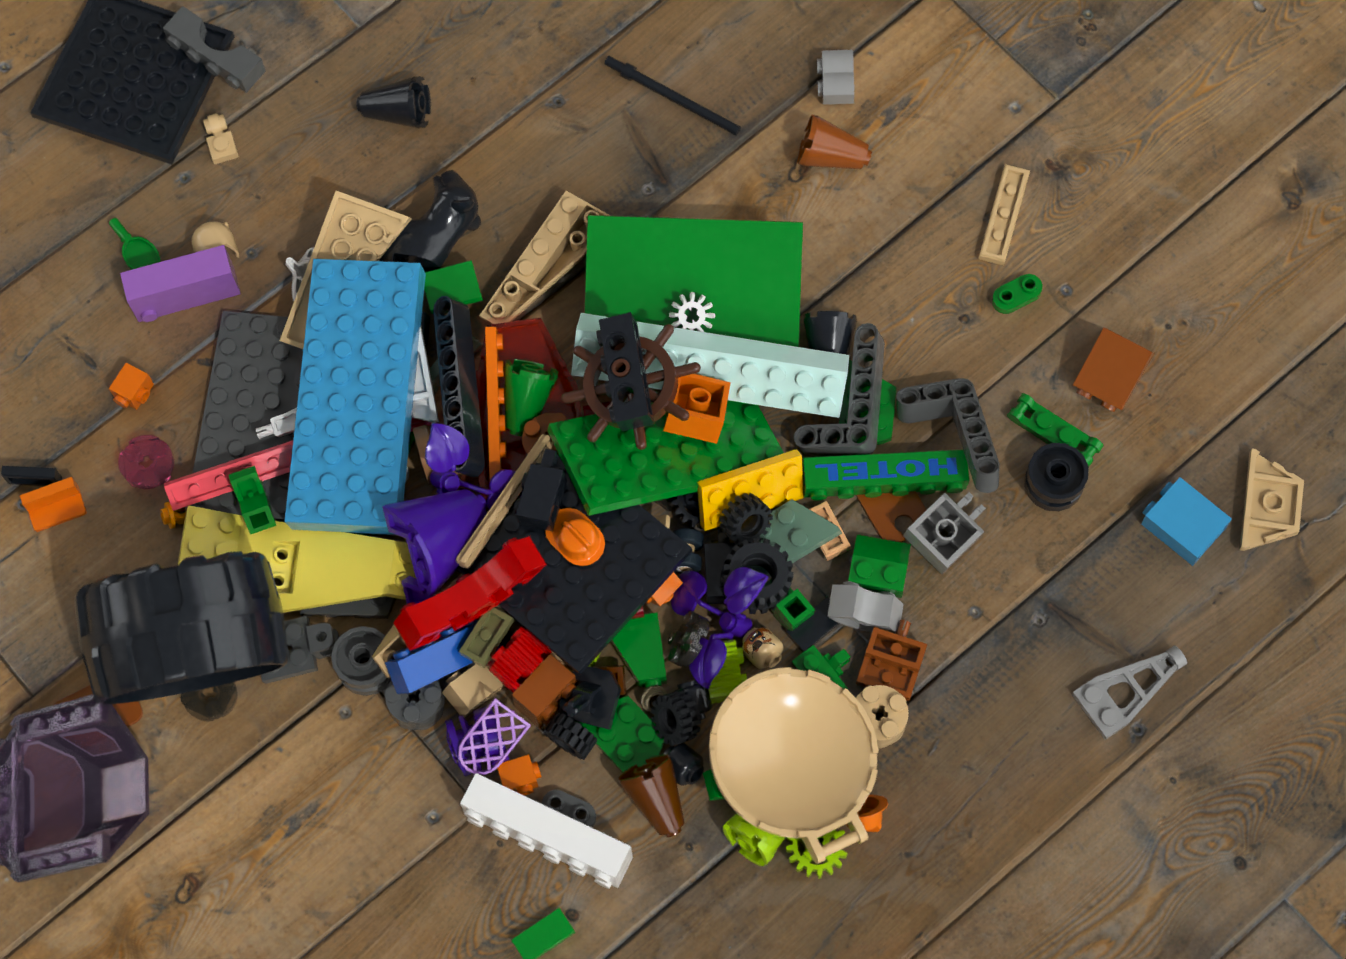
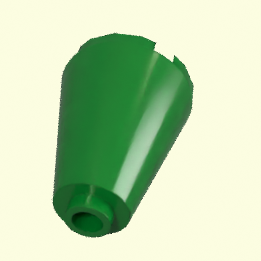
[504,359,558,437]

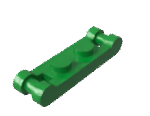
[1007,393,1104,467]

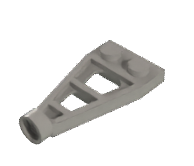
[1072,645,1187,740]

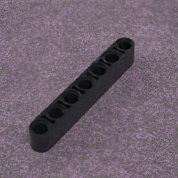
[433,296,485,477]

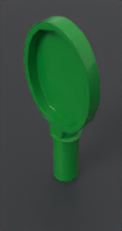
[109,218,161,270]

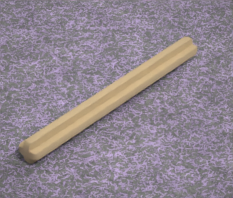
[456,434,554,569]

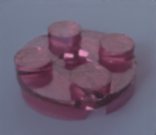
[118,435,174,489]

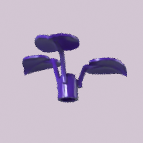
[425,423,523,510]
[671,567,769,689]

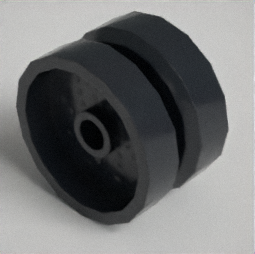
[1024,443,1089,512]

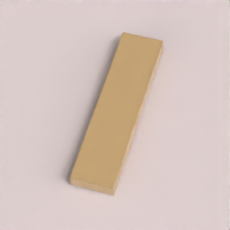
[979,164,1030,266]

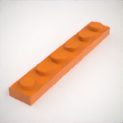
[485,327,506,480]

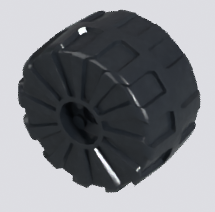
[74,551,289,705]

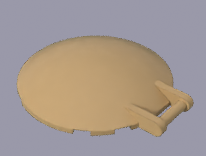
[709,667,879,864]

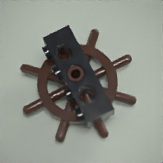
[562,312,701,450]

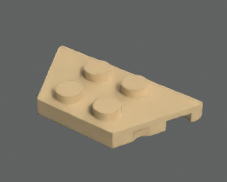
[1239,449,1304,551]

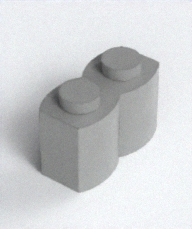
[817,50,854,105]

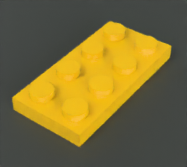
[697,449,804,531]

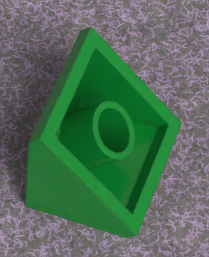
[424,260,483,314]

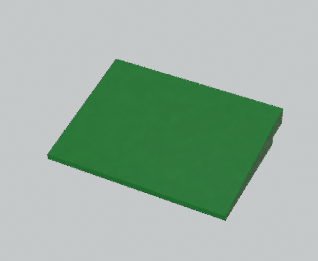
[583,215,803,378]

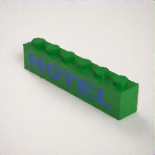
[802,450,970,500]

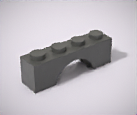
[163,6,266,93]

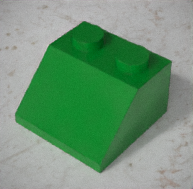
[848,535,911,598]

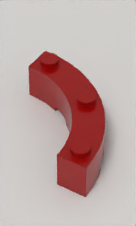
[393,536,546,651]

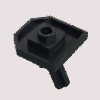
[558,666,621,730]

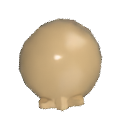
[192,221,239,257]

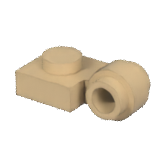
[203,113,239,165]

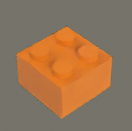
[663,374,731,444]

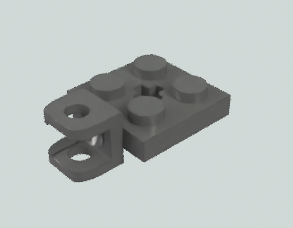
[261,616,339,684]

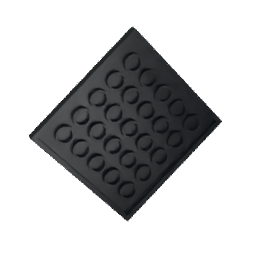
[30,0,235,165]
[457,456,692,675]

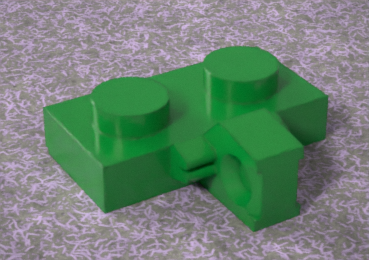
[791,645,851,690]

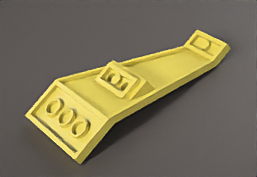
[178,505,416,613]

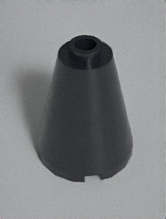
[356,76,431,128]
[803,311,857,355]

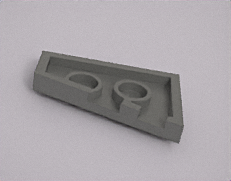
[300,596,397,619]

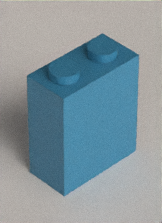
[1141,477,1232,566]

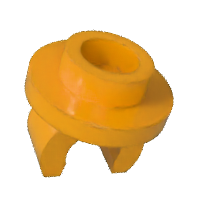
[160,502,186,529]

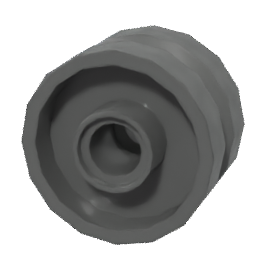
[331,626,391,696]

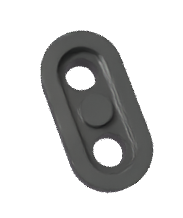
[542,790,596,828]

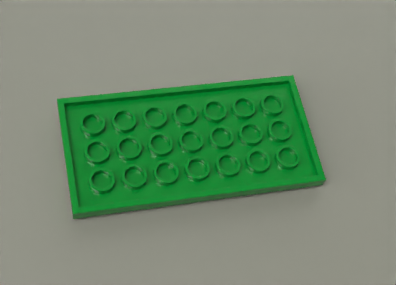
[547,400,784,516]

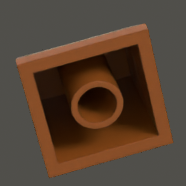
[1073,328,1155,412]

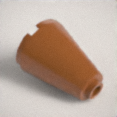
[797,115,872,169]

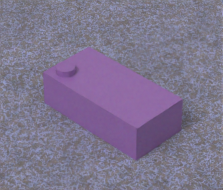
[120,245,241,322]

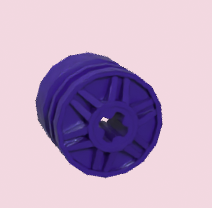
[445,706,510,777]

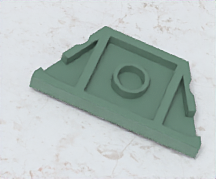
[747,499,842,577]

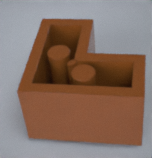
[512,654,576,729]

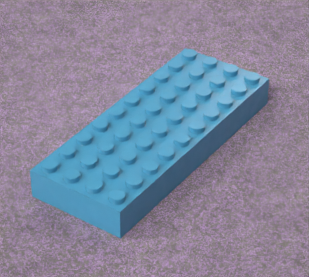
[285,259,426,535]

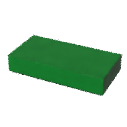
[511,908,576,959]

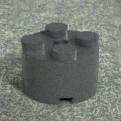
[385,680,444,730]

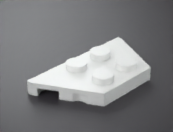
[411,327,439,423]

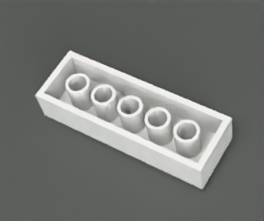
[460,773,633,889]

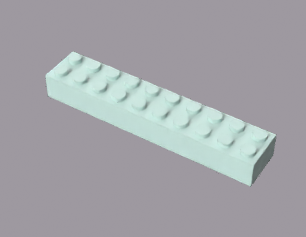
[571,313,849,418]

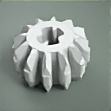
[669,292,715,332]

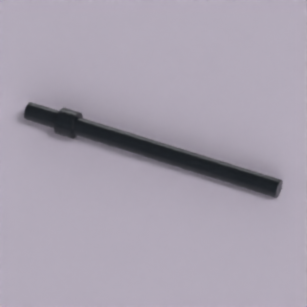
[604,56,741,136]

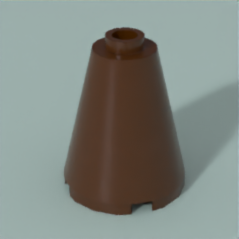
[618,754,685,837]

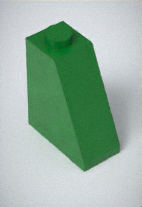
[610,613,667,689]

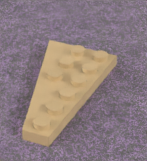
[280,191,412,349]

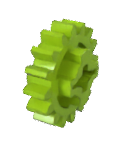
[786,829,848,879]

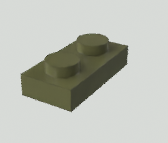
[459,608,514,668]

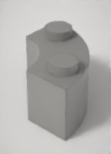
[828,581,903,634]

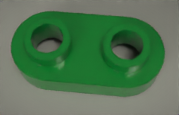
[992,274,1043,314]

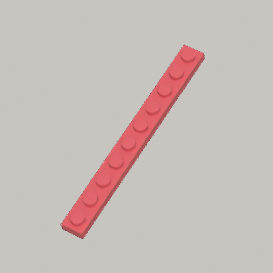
[164,418,432,511]

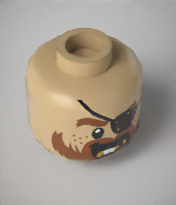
[742,628,783,669]

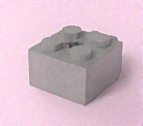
[903,492,986,574]

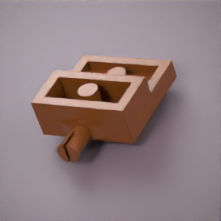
[856,619,927,701]

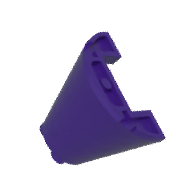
[382,489,487,604]

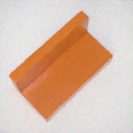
[20,477,87,532]

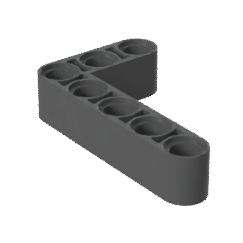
[794,323,885,457]
[896,378,999,493]

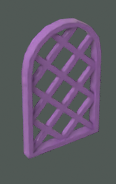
[458,698,531,775]

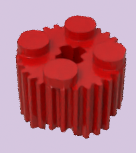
[487,626,552,693]

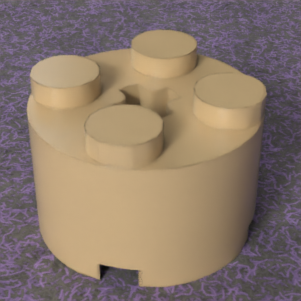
[856,685,908,748]

